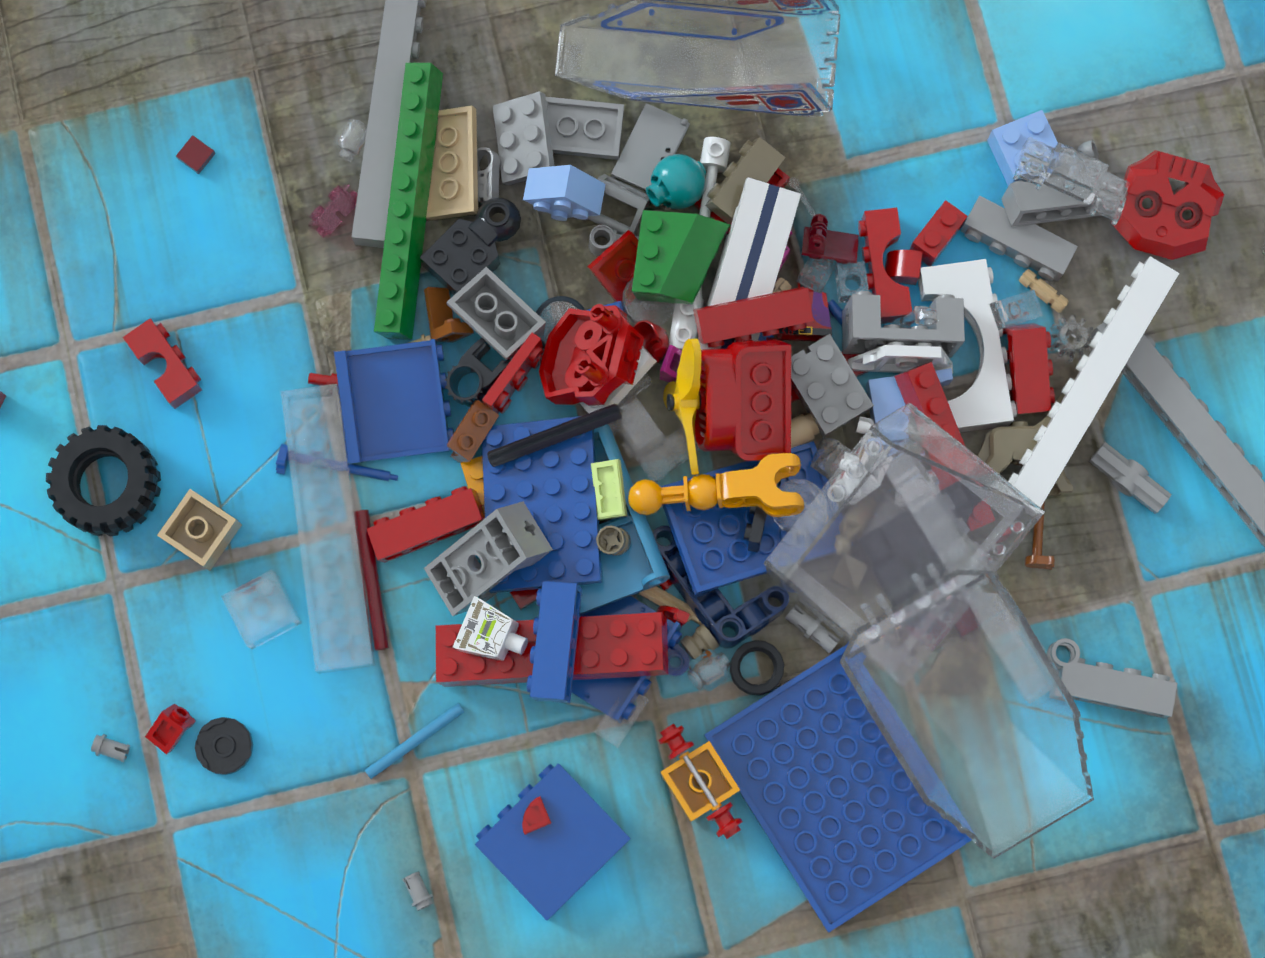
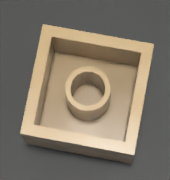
[157,489,242,571]

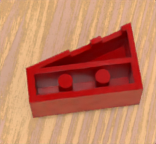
[1002,323,1055,414]

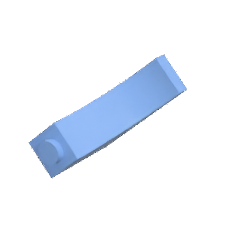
[866,368,953,453]

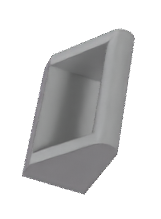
[588,174,651,235]

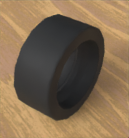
[730,640,784,696]

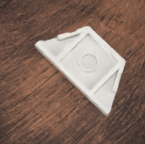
[848,341,953,374]

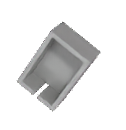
[791,334,874,438]

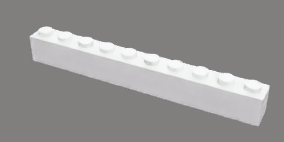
[1005,256,1179,514]

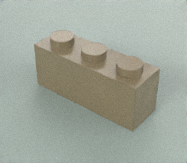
[705,137,785,226]

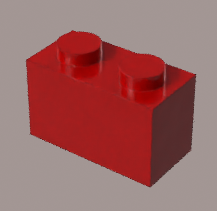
[909,200,968,266]

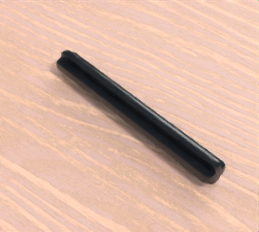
[487,404,622,467]

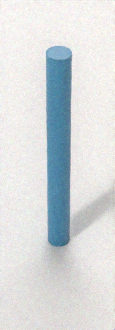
[365,703,464,779]

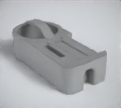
[477,147,500,206]

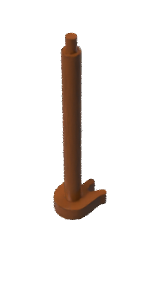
[1025,501,1055,570]

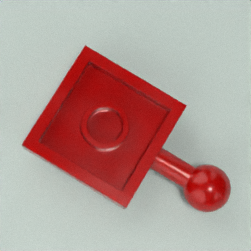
[587,230,639,307]

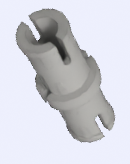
[785,604,840,653]

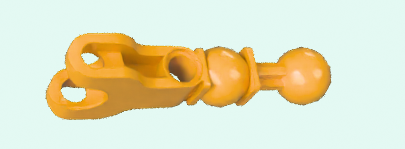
[628,453,804,517]

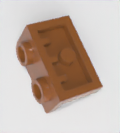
[447,400,499,463]

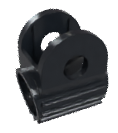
[445,338,512,407]

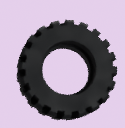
[46,425,161,537]

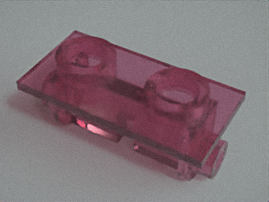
[308,184,358,238]

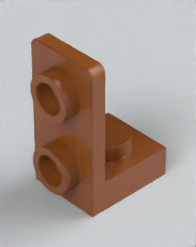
[424,287,474,343]

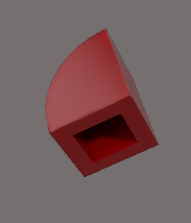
[885,250,923,285]

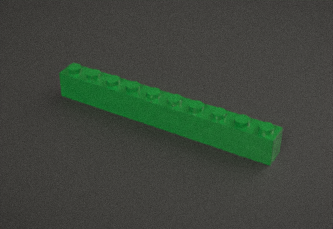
[374,63,443,340]

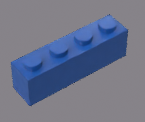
[527,581,583,703]

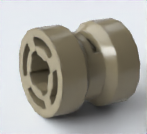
[596,525,631,556]
[680,624,719,663]

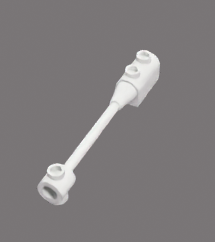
[667,137,731,350]

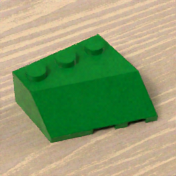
[632,210,730,305]

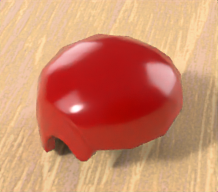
[633,320,669,364]

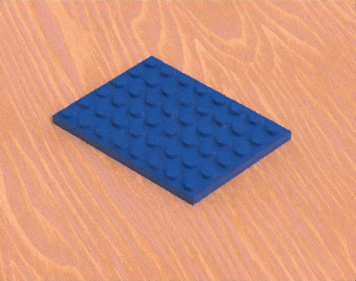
[704,644,974,933]

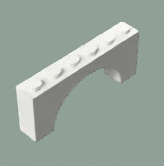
[918,259,1017,432]

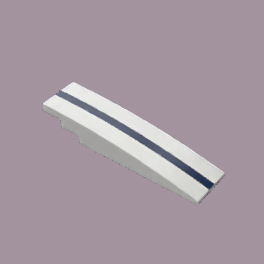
[698,177,801,350]

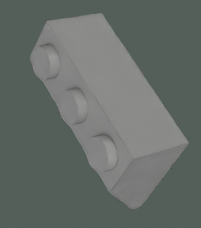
[447,267,546,360]

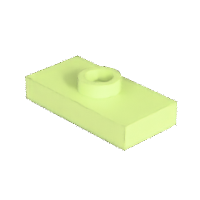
[591,459,627,520]

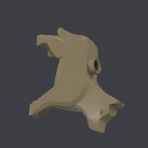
[972,394,1073,497]

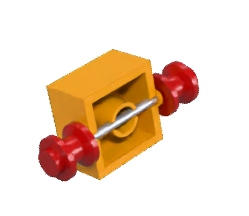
[658,724,743,839]

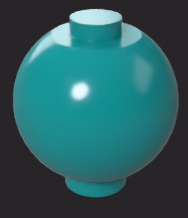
[646,154,706,209]

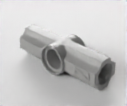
[1089,442,1172,514]

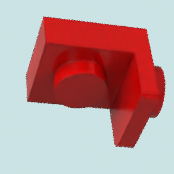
[145,704,196,754]

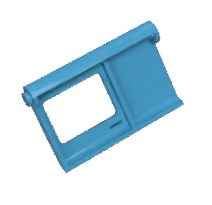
[579,425,670,615]

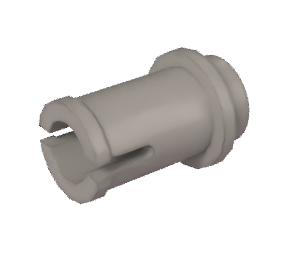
[91,734,130,763]
[402,871,433,911]

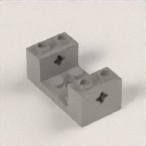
[842,291,965,358]
[424,501,553,616]

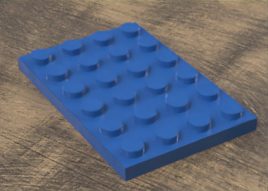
[482,416,602,593]
[660,441,853,595]

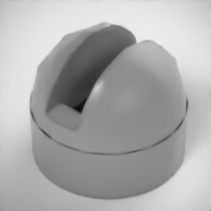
[1077,140,1099,164]

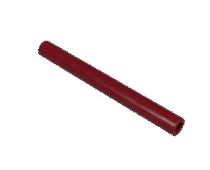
[355,510,389,651]

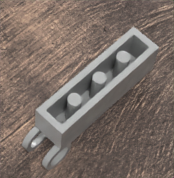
[1046,638,1178,719]

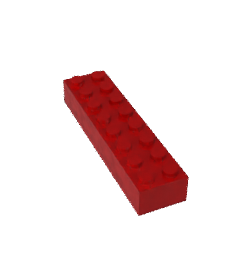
[436,612,669,687]

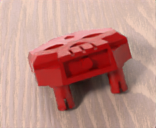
[1110,150,1225,260]
[539,304,644,406]

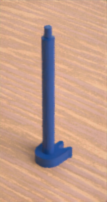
[276,444,398,481]

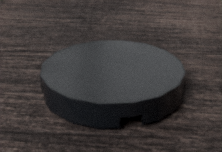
[195,717,253,775]

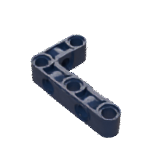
[653,526,789,648]

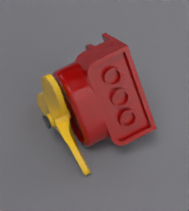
[663,337,791,475]

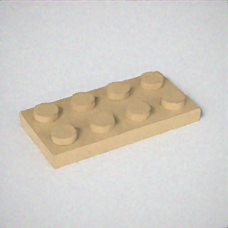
[426,106,478,221]

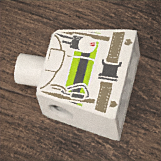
[453,596,528,661]

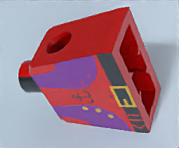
[777,277,832,342]

